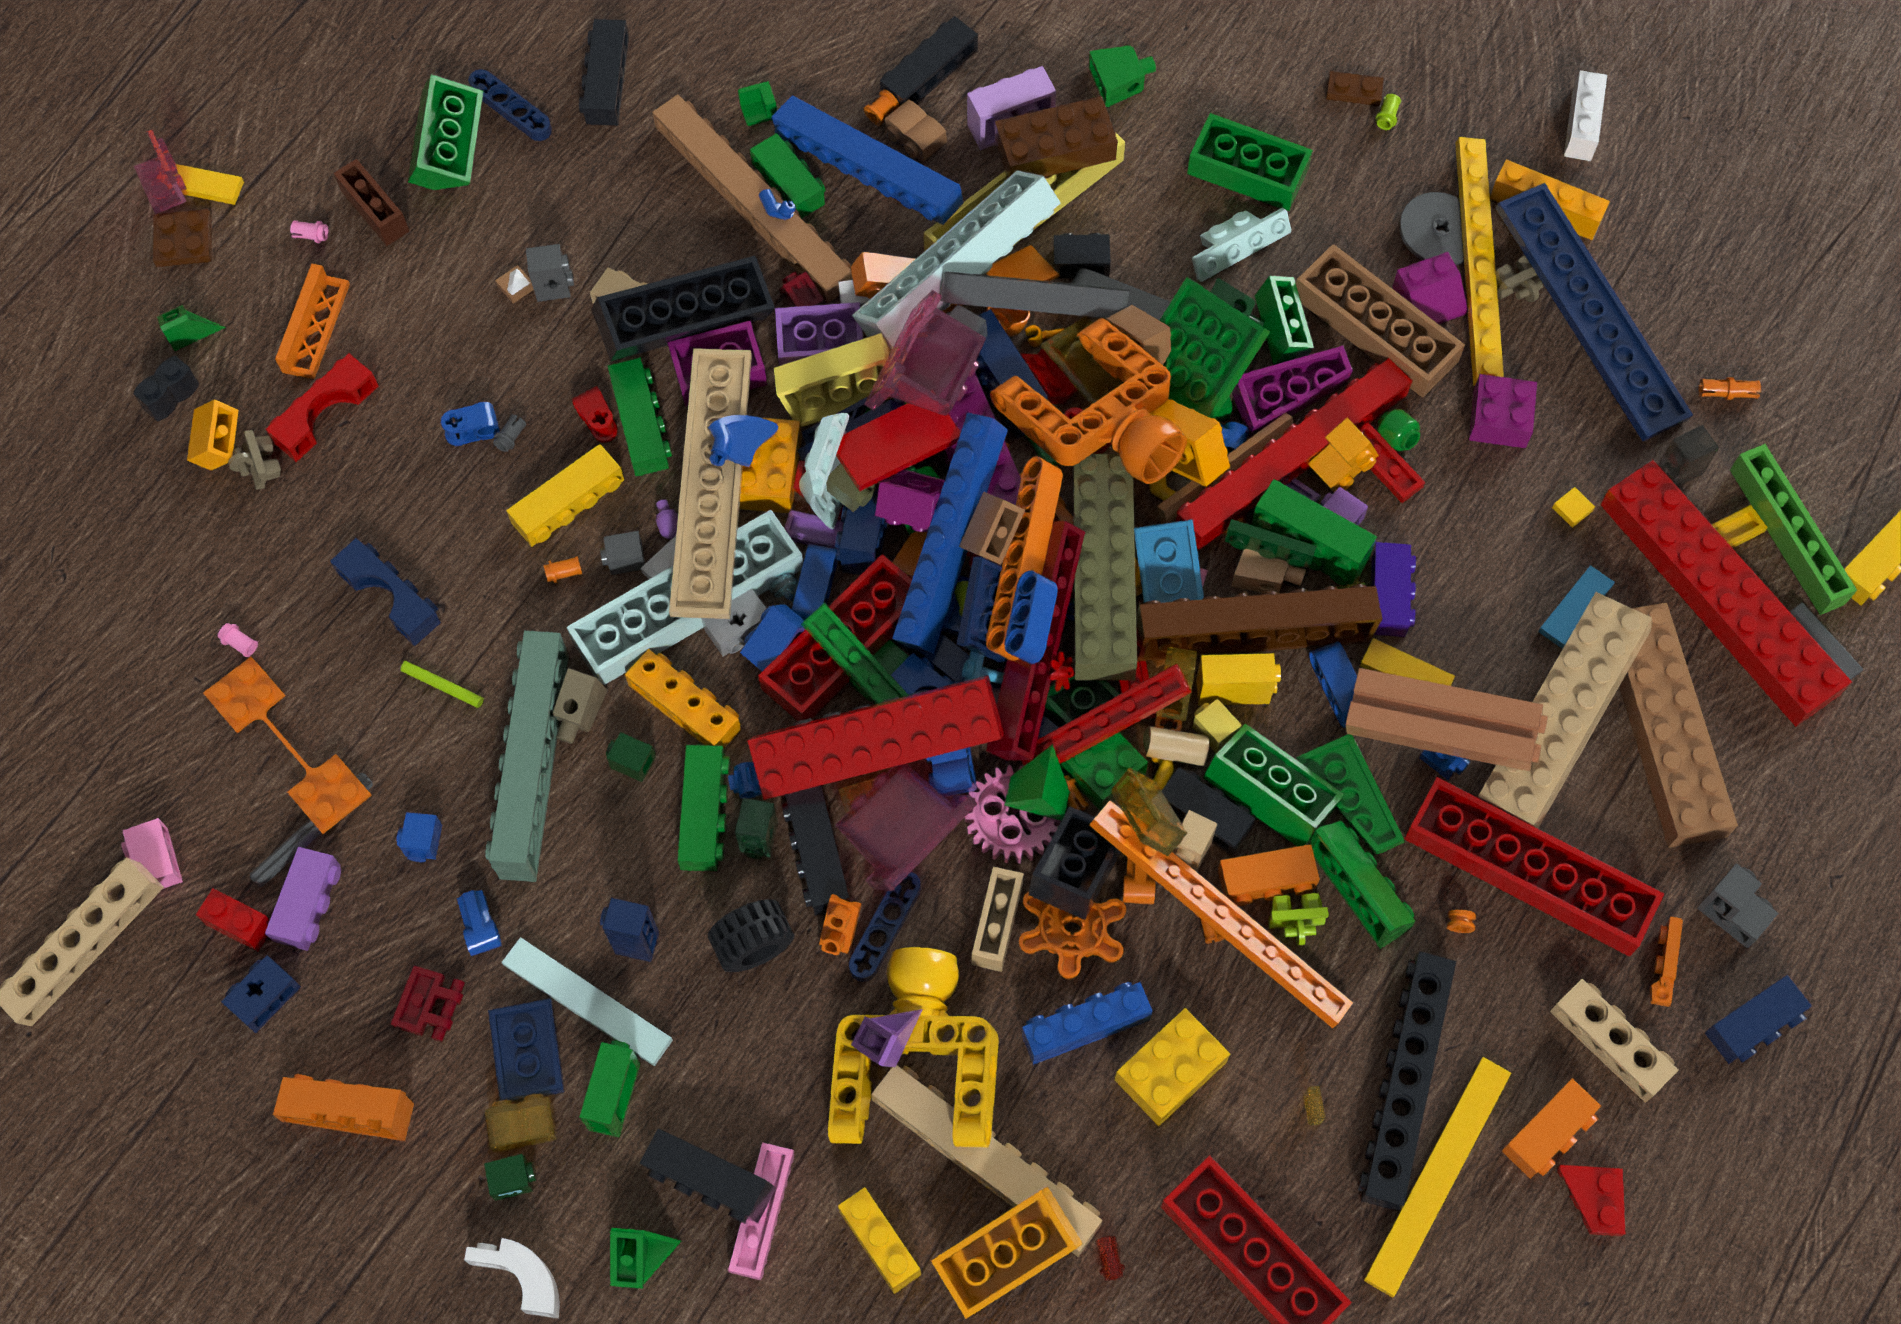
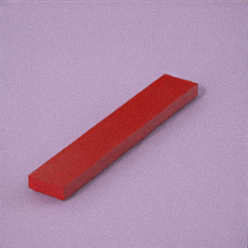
[1021,664,1192,766]

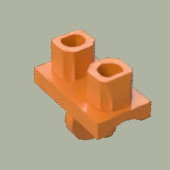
[819,894,862,956]

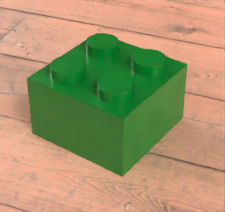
[1061,732,1148,811]

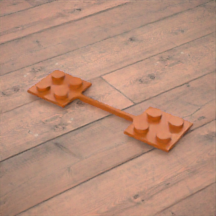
[863,245,1059,360]
[203,656,372,834]

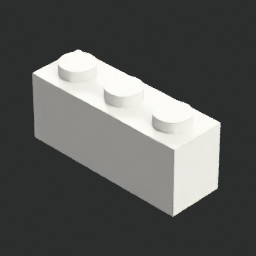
[1564,70,1607,161]

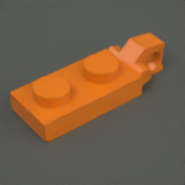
[1650,916,1683,1007]

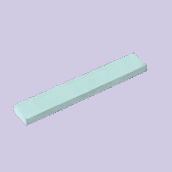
[502,937,673,1066]

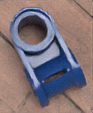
[441,402,500,446]

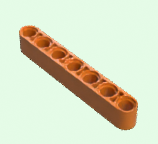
[986,456,1063,661]

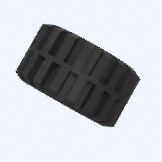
[707,899,795,972]

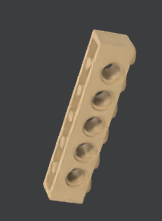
[0,857,164,1026]

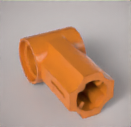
[1122,857,1156,905]

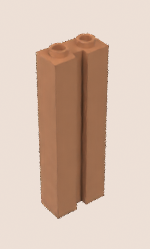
[1346,668,1548,772]

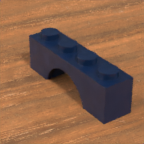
[330,538,441,647]

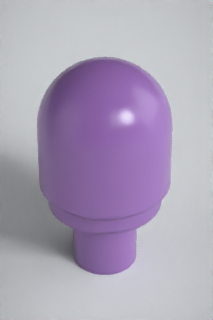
[656,500,678,540]

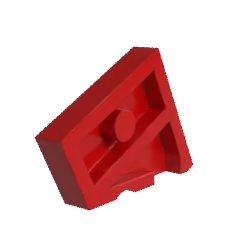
[1557,1165,1625,1236]

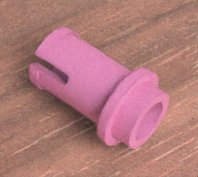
[290,220,329,243]
[218,623,258,657]

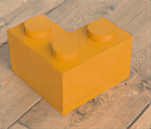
[1308,417,1379,493]

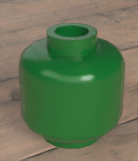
[1377,409,1420,452]

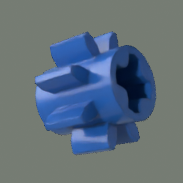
[728,762,762,799]

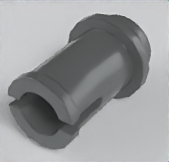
[493,414,526,452]

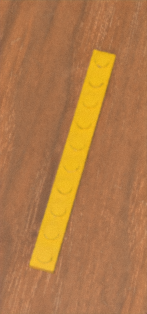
[1455,137,1504,386]

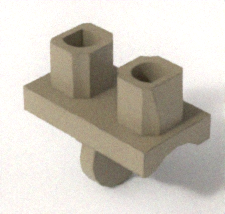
[1495,255,1543,302]
[228,430,281,490]

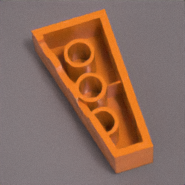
[273,1074,414,1141]

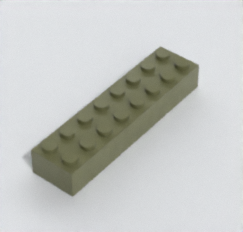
[1073,454,1137,680]

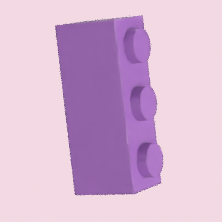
[265,847,341,951]

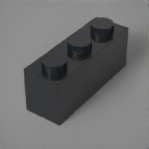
[1156,767,1255,856]

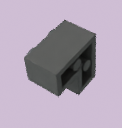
[1697,863,1779,949]

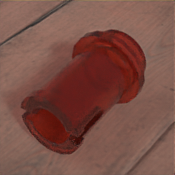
[1095,1236,1125,1281]

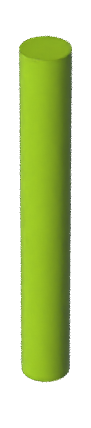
[400,661,484,708]

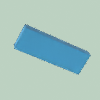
[1538,565,1615,649]

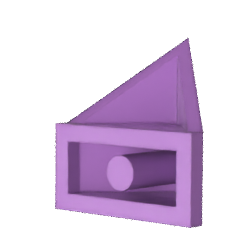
[851,1009,923,1067]

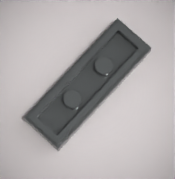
[1789,602,1864,680]

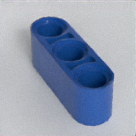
[792,544,838,621]
[1004,570,1058,664]
[1309,641,1357,728]

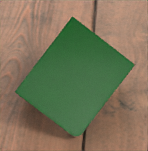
[738,81,777,126]

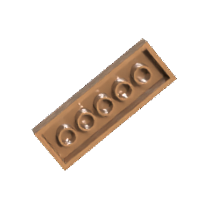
[1296,244,1465,398]

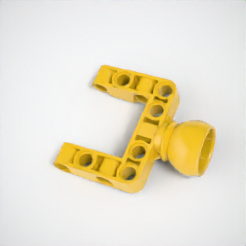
[828,947,999,1148]

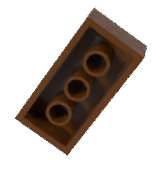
[995,96,1118,179]

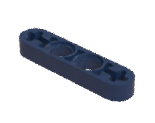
[468,69,552,141]
[849,871,921,982]

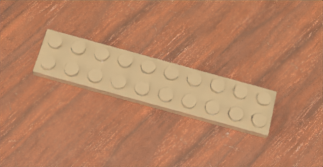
[669,349,752,619]

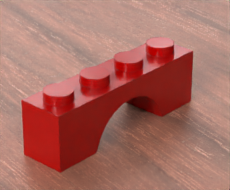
[266,353,379,462]

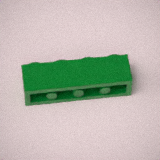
[608,358,672,477]
[678,745,730,871]

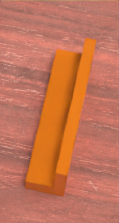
[275,264,350,379]

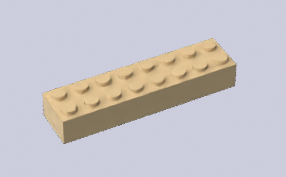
[1478,592,1652,828]

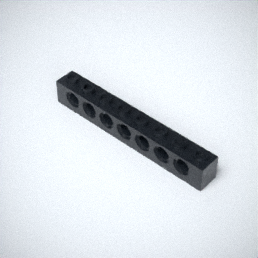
[1358,951,1456,1212]

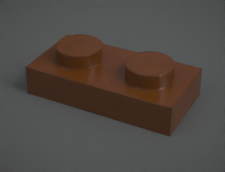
[1326,71,1384,106]

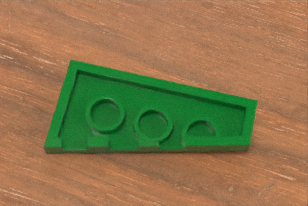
[1296,734,1405,855]

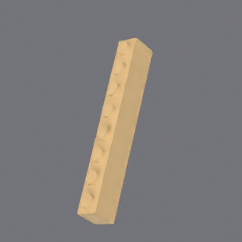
[871,1065,1103,1257]

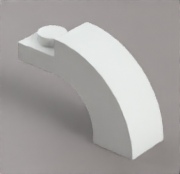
[464,1238,560,1318]

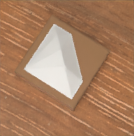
[495,265,534,304]

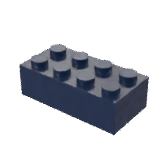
[969,309,1048,439]
[835,474,895,575]

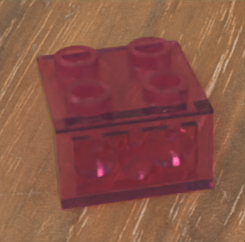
[134,130,187,214]

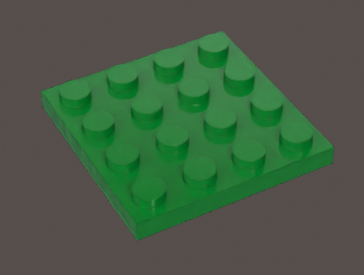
[1159,277,1270,419]

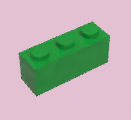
[750,133,826,219]
[1255,276,1314,365]

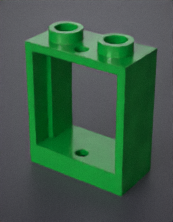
[579,1040,640,1138]

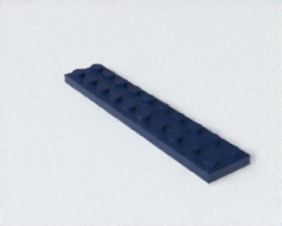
[1496,183,1693,441]

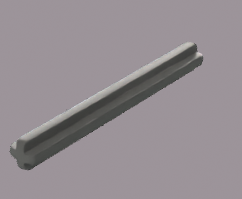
[249,773,373,887]

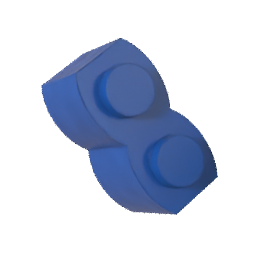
[926,747,977,797]

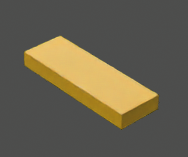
[155,162,244,205]
[1360,638,1455,686]

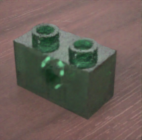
[735,798,778,859]

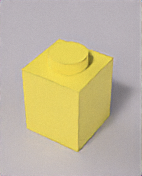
[1192,699,1242,753]

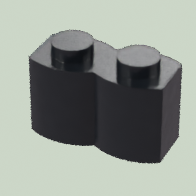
[133,356,199,422]

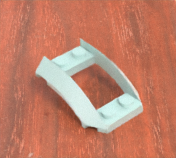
[799,413,850,529]

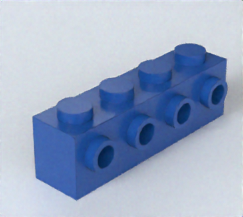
[1022,982,1152,1065]

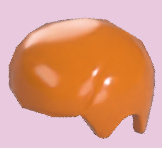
[985,307,1030,337]

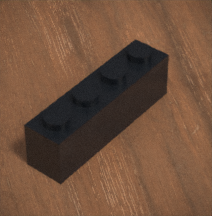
[880,16,978,107]
[579,19,629,126]
[781,785,850,916]
[640,1128,776,1224]

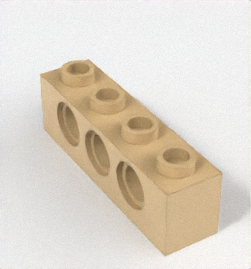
[1550,979,1679,1103]

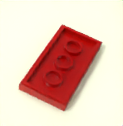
[836,391,961,492]

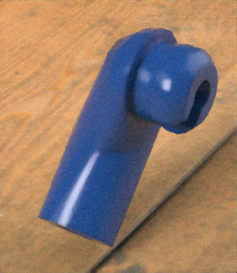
[759,189,796,220]

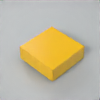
[1552,487,1595,528]

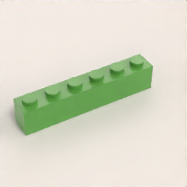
[1730,444,1857,615]

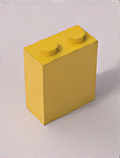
[1196,653,1281,706]

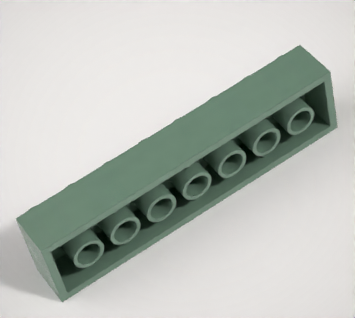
[485,631,569,882]

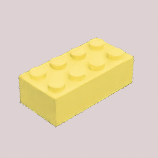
[774,333,905,427]

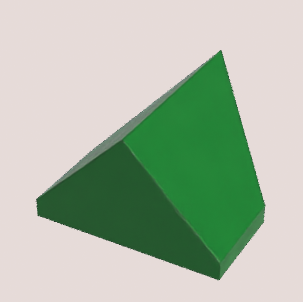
[157,305,226,351]
[1004,744,1070,821]
[610,1228,681,1289]

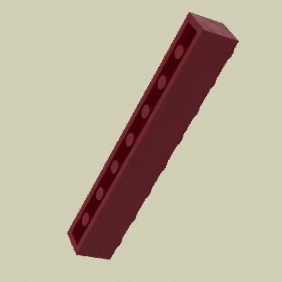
[986,521,1085,760]

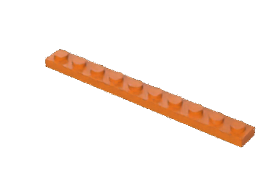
[1090,800,1353,1028]

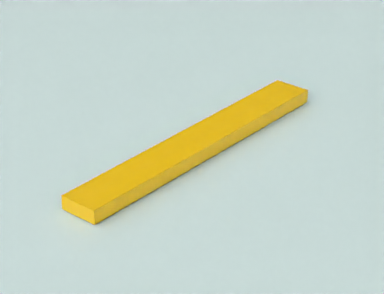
[1364,1057,1511,1298]

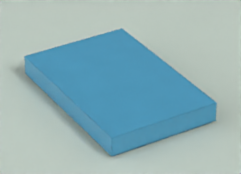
[1134,520,1204,603]

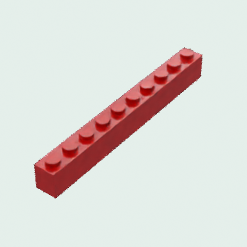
[1175,358,1413,551]

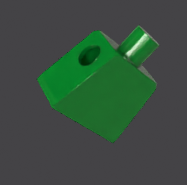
[1088,46,1156,107]

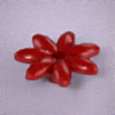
[1049,652,1075,691]

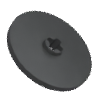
[1399,192,1464,265]

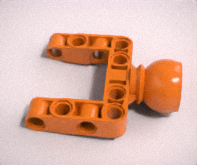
[990,318,1187,484]

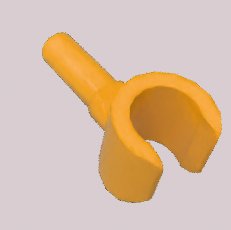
[1025,325,1065,347]

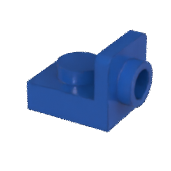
[1420,750,1471,780]

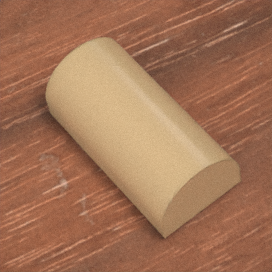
[1143,726,1209,766]

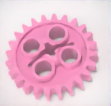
[965,765,1061,863]

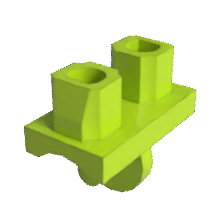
[1268,893,1329,945]

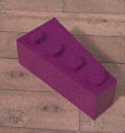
[1232,346,1353,439]

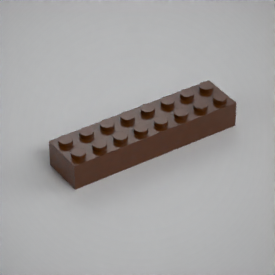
[1136,584,1383,661]

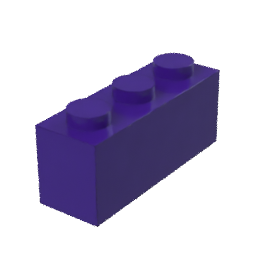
[1371,542,1416,637]

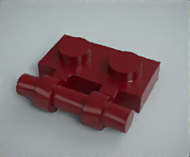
[391,966,465,1042]

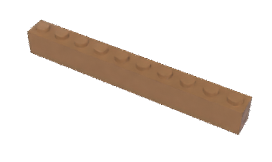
[652,94,853,304]

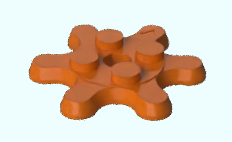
[1019,891,1127,979]

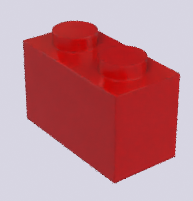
[196,888,270,952]

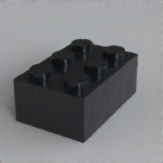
[1028,806,1121,920]

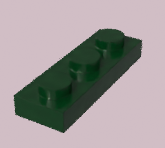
[1225,519,1317,569]

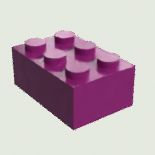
[667,321,767,407]

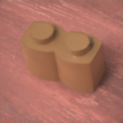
[885,100,947,162]

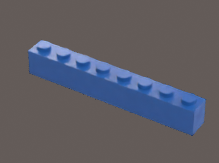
[772,95,964,225]
[892,413,1008,654]

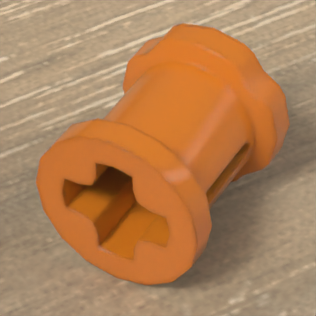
[864,89,899,126]

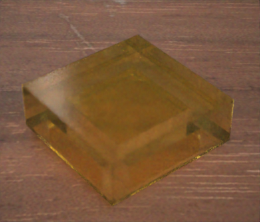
[1303,1086,1325,1126]

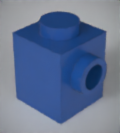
[397,812,442,862]

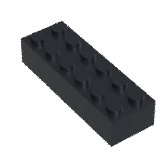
[591,256,775,361]

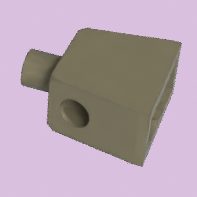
[553,668,608,744]

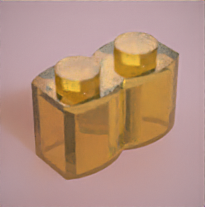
[485,1094,557,1152]

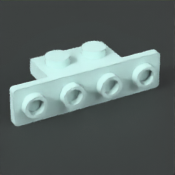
[1192,208,1291,282]

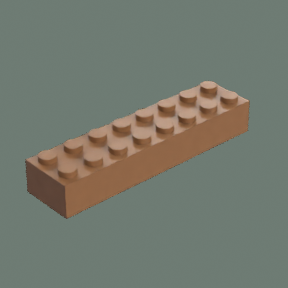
[1619,603,1738,848]

